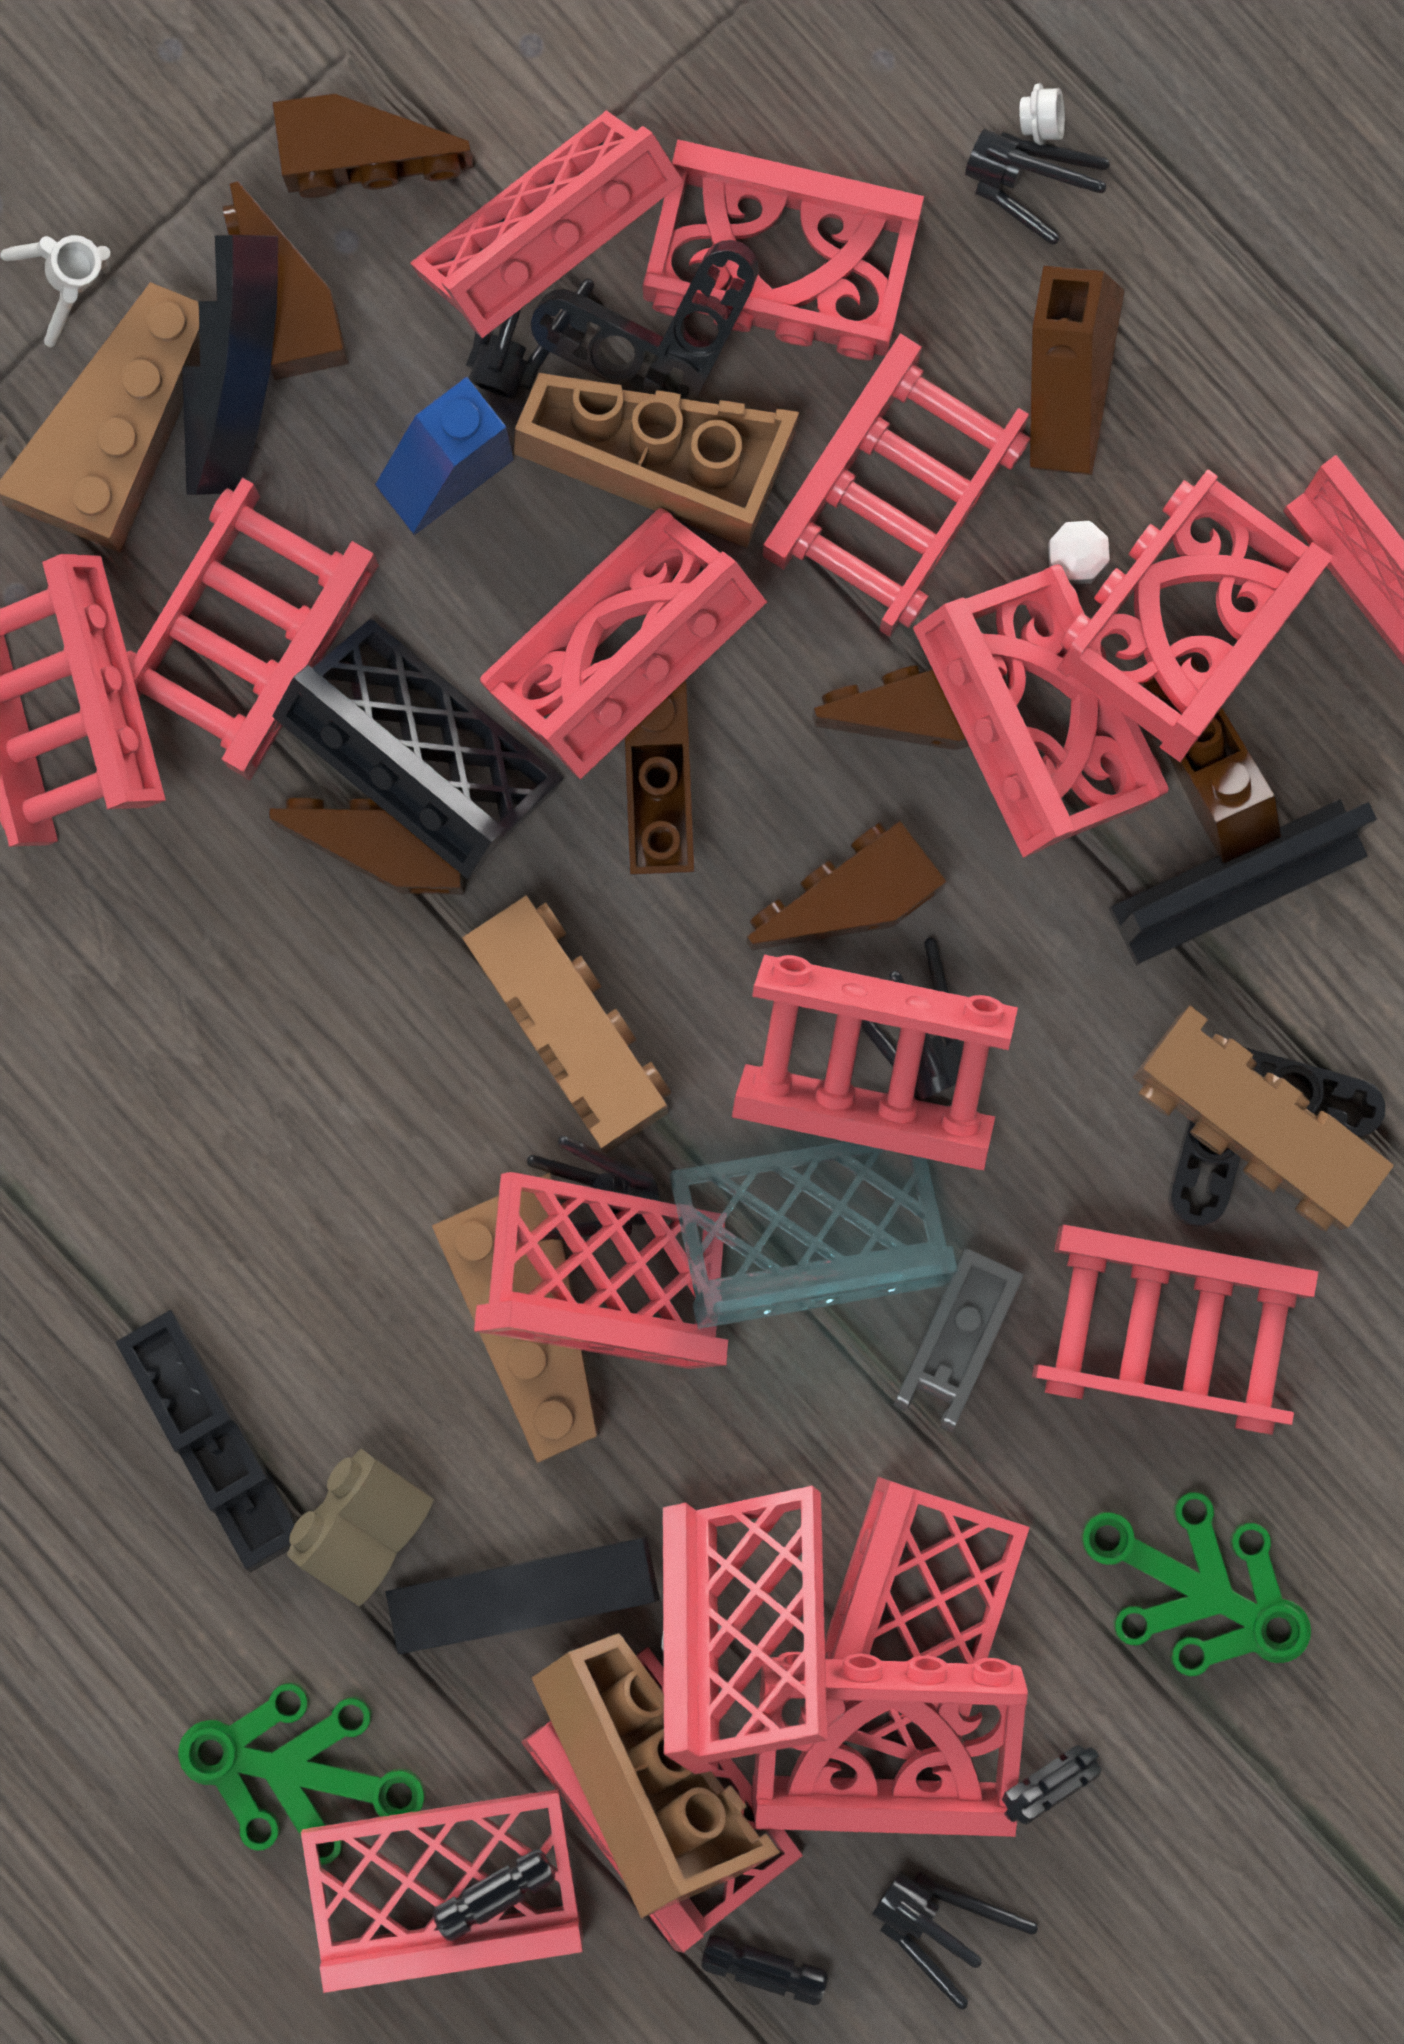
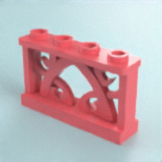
[643,140,924,360]
[1057,469,1333,762]
[480,508,767,779]
[913,564,1169,858]
[751,1652,1028,1837]

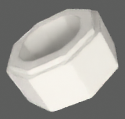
[1048,521,1110,584]

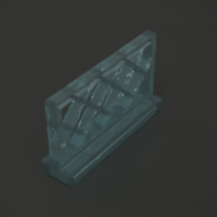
[670,1141,958,1329]

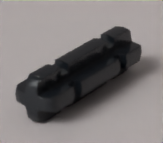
[1002,1745,1102,1825]
[433,1849,555,1941]
[701,1935,828,2005]

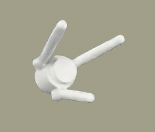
[0,235,110,347]

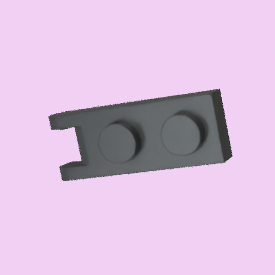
[893,1248,1024,1433]

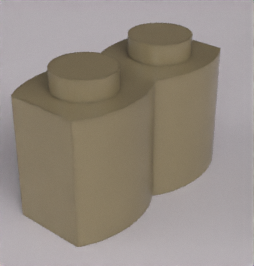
[287,1448,434,1607]

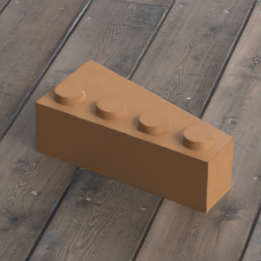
[0,282,200,553]
[514,373,799,548]
[462,895,672,1154]
[1132,1006,1394,1232]
[432,1173,599,1463]
[532,1633,780,1919]

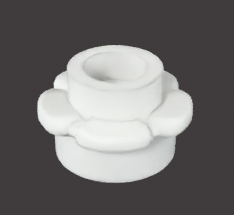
[1020,83,1065,145]

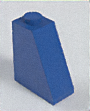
[375,377,514,535]

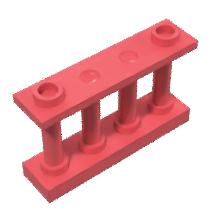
[763,333,1031,637]
[127,478,379,780]
[0,554,166,847]
[732,955,1018,1171]
[1032,1224,1318,1435]

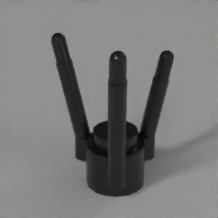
[965,128,1110,245]
[466,279,594,399]
[861,937,963,1100]
[527,1135,659,1241]
[871,1871,1038,2010]

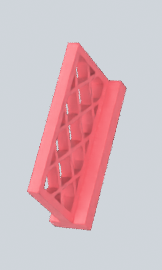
[410,111,683,338]
[1283,455,1404,665]
[474,1172,728,1369]
[798,1477,1030,1768]
[663,1486,827,1774]
[521,1647,803,1953]
[301,1789,584,1993]

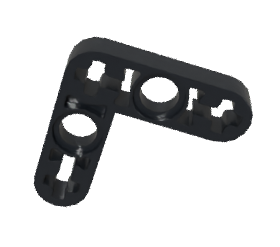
[531,240,759,401]
[1168,1047,1386,1227]

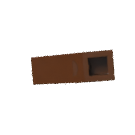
[272,94,474,198]
[223,181,349,380]
[1030,265,1125,475]
[1141,657,1281,863]
[812,665,1008,750]
[625,680,694,875]
[269,798,464,895]
[746,821,947,950]

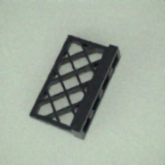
[272,618,564,879]
[1109,799,1377,966]

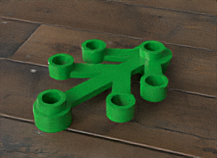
[1081,1492,1311,1677]
[178,1683,426,1865]

